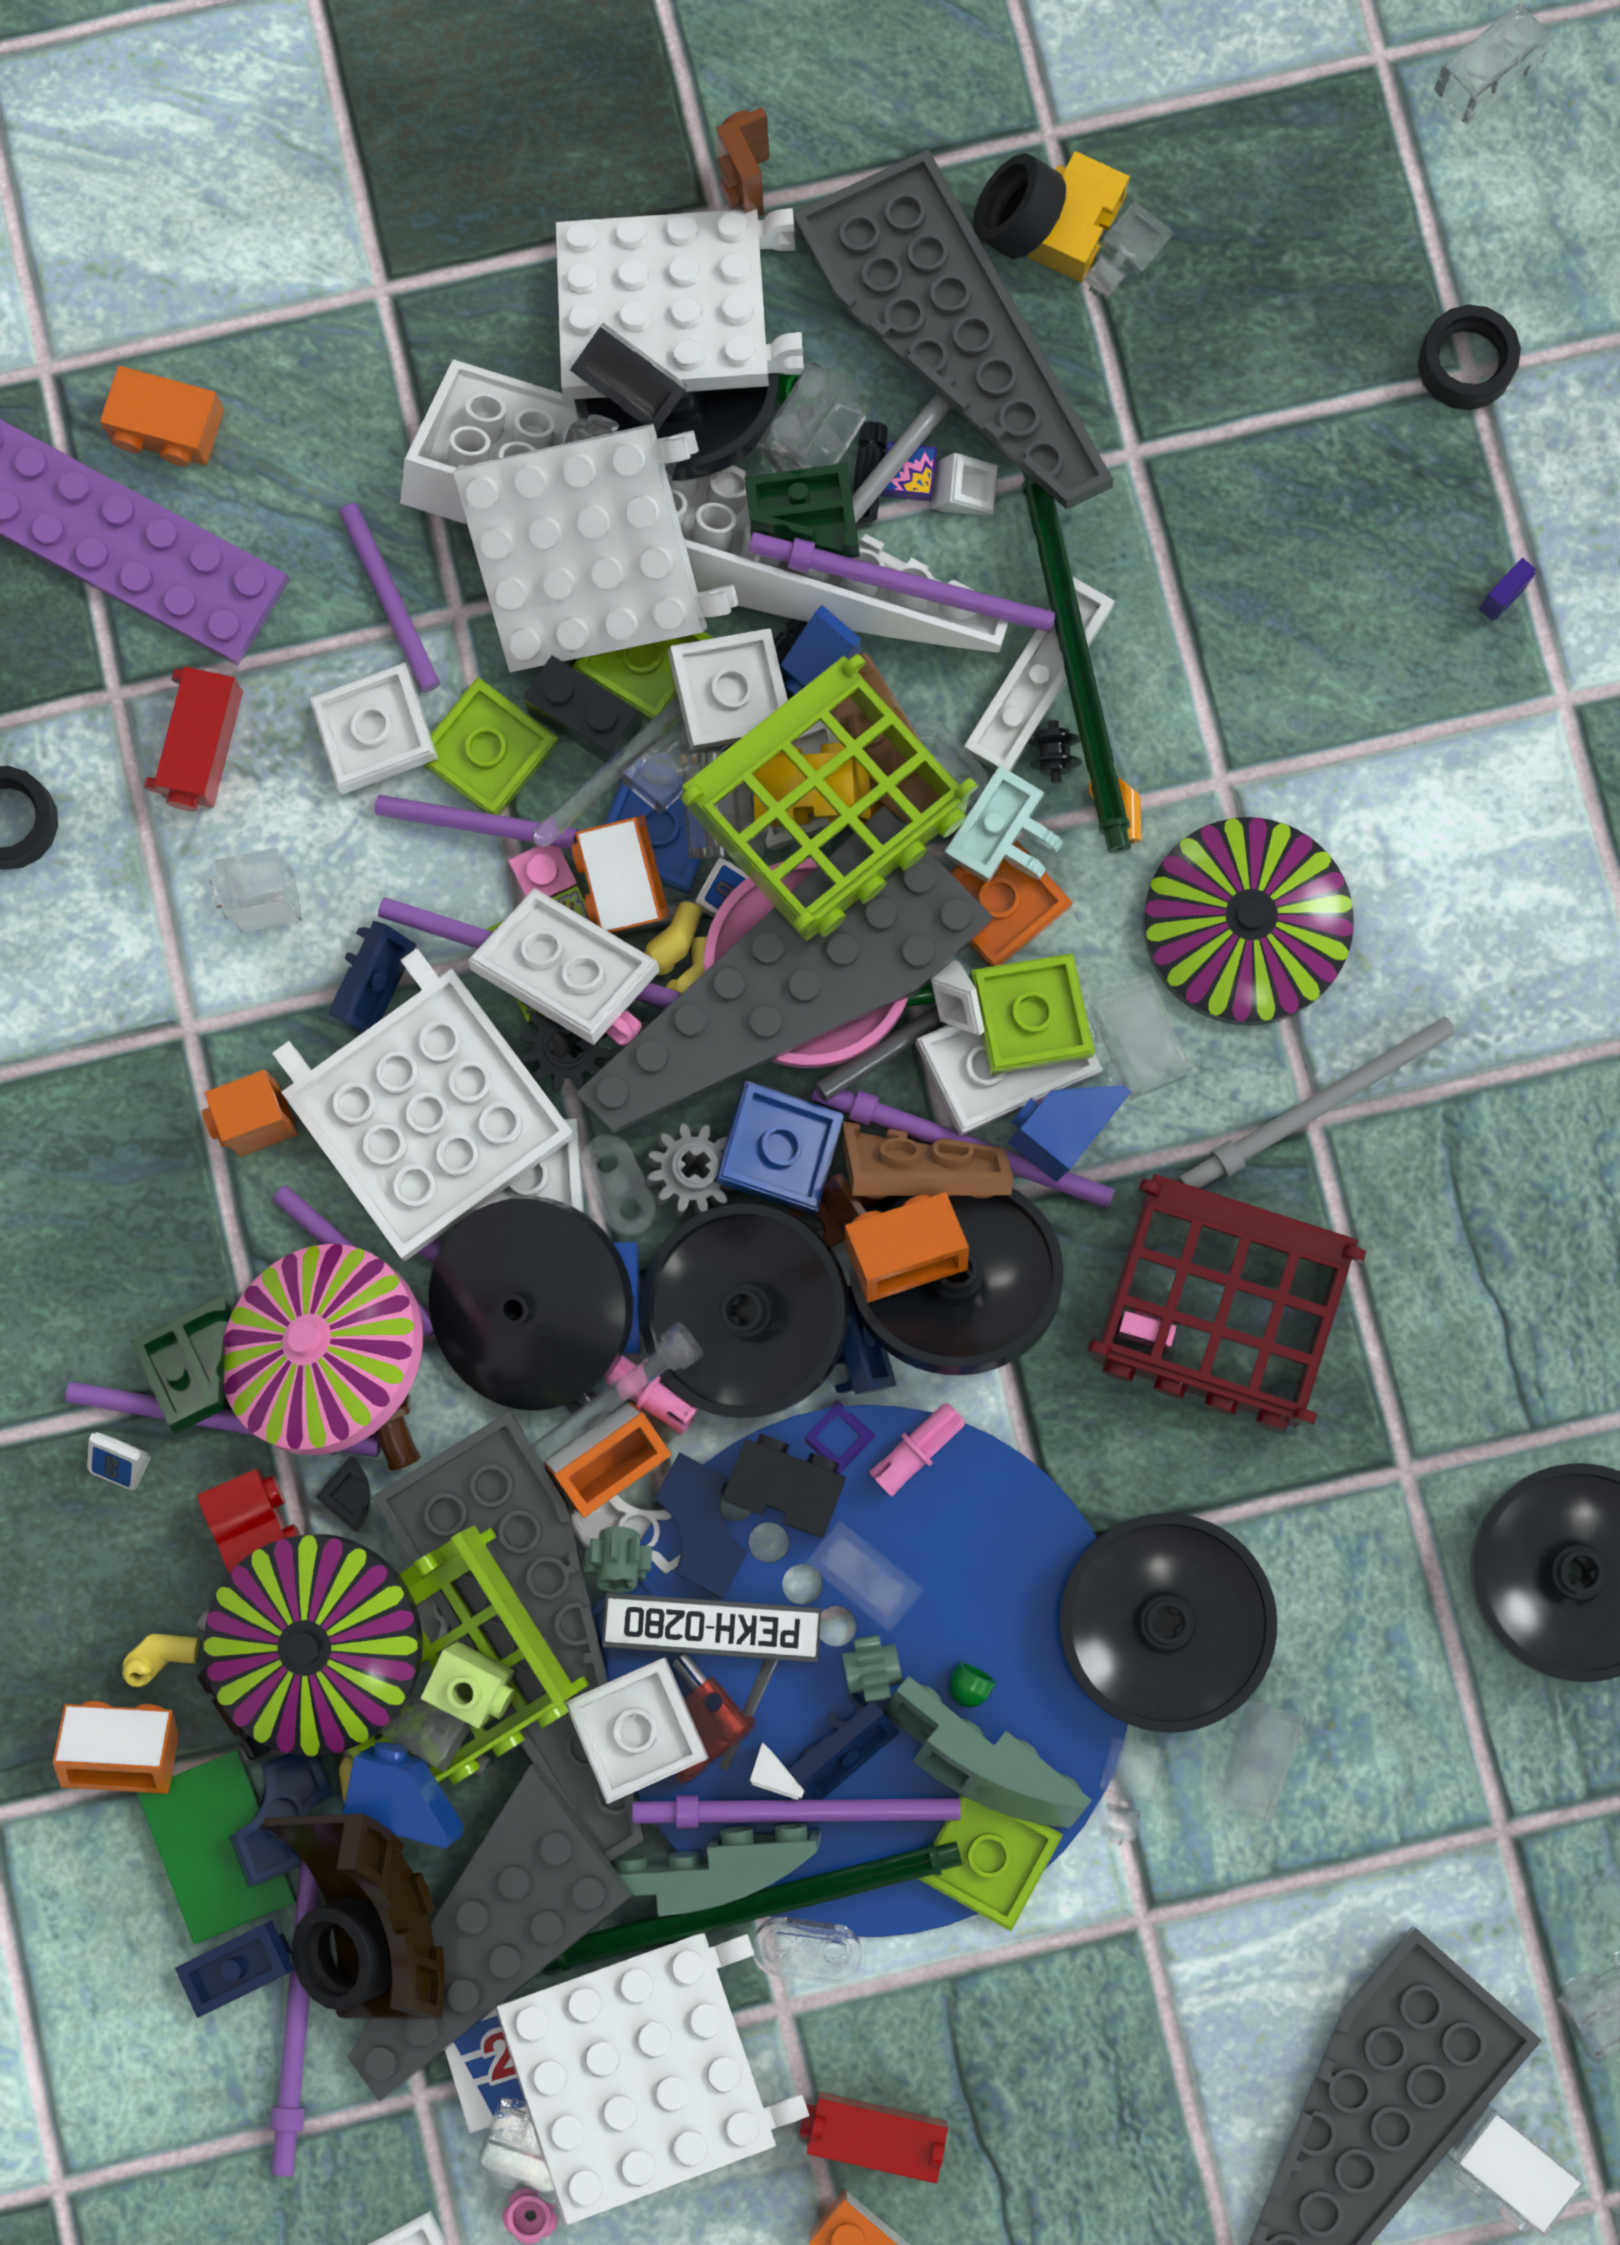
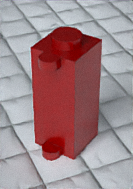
[144,666,243,811]
[799,2091,948,2184]

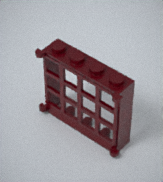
[1087,1174,1367,1432]

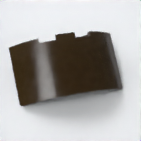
[263,1813,445,2019]

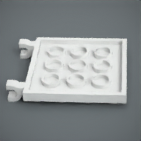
[556,208,804,400]
[453,424,739,672]
[272,948,576,1262]
[495,1933,809,2225]

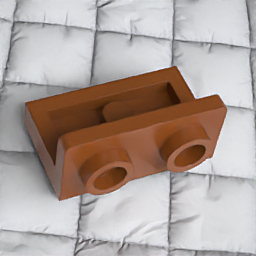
[716,108,770,216]

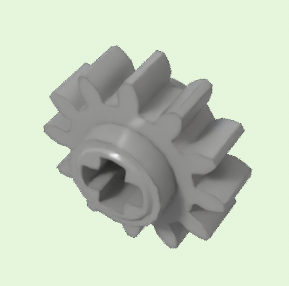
[645,1123,735,1218]

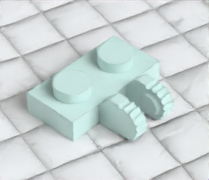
[944,765,1063,883]

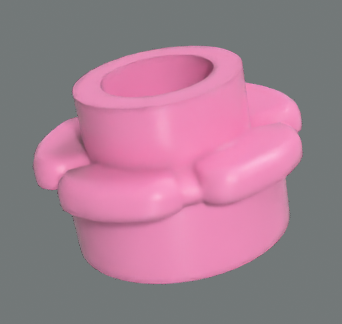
[503,2188,558,2244]

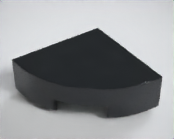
[315,1456,371,1532]

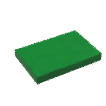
[137,1749,297,1945]

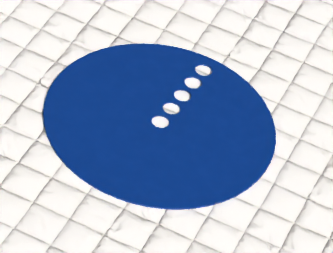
[607,1405,1128,1937]

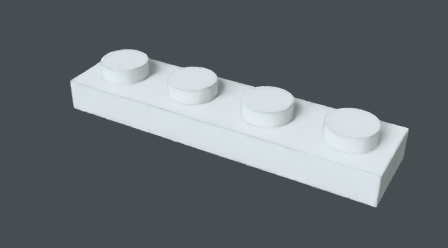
[963,576,1115,772]

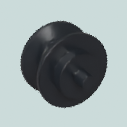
[1029,720,1082,783]

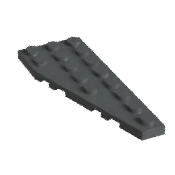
[372,1411,645,1862]

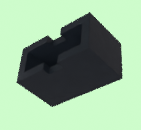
[570,323,687,432]
[523,655,642,768]
[722,1433,847,1539]

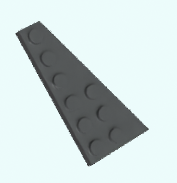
[347,1764,634,2101]

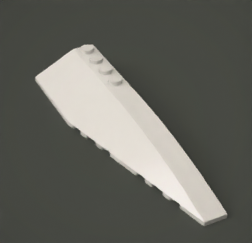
[400,359,1009,653]

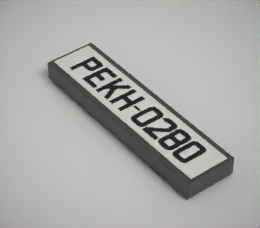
[602,1593,822,1663]

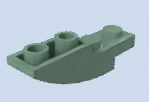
[883,1676,1092,1828]
[611,1822,822,1916]

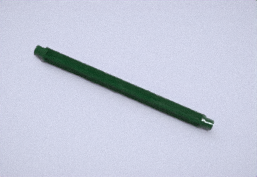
[1021,470,1131,853]
[541,1841,962,1973]

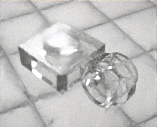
[1084,201,1174,299]
[1098,1735,1166,1846]

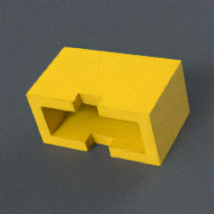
[1028,151,1130,283]
[753,743,871,827]

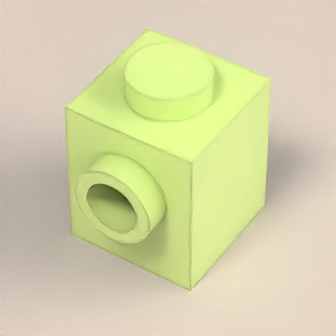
[420,1641,515,1729]

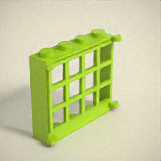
[681,654,978,942]
[347,1525,589,1785]

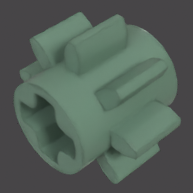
[584,1526,652,1593]
[842,1635,903,1703]

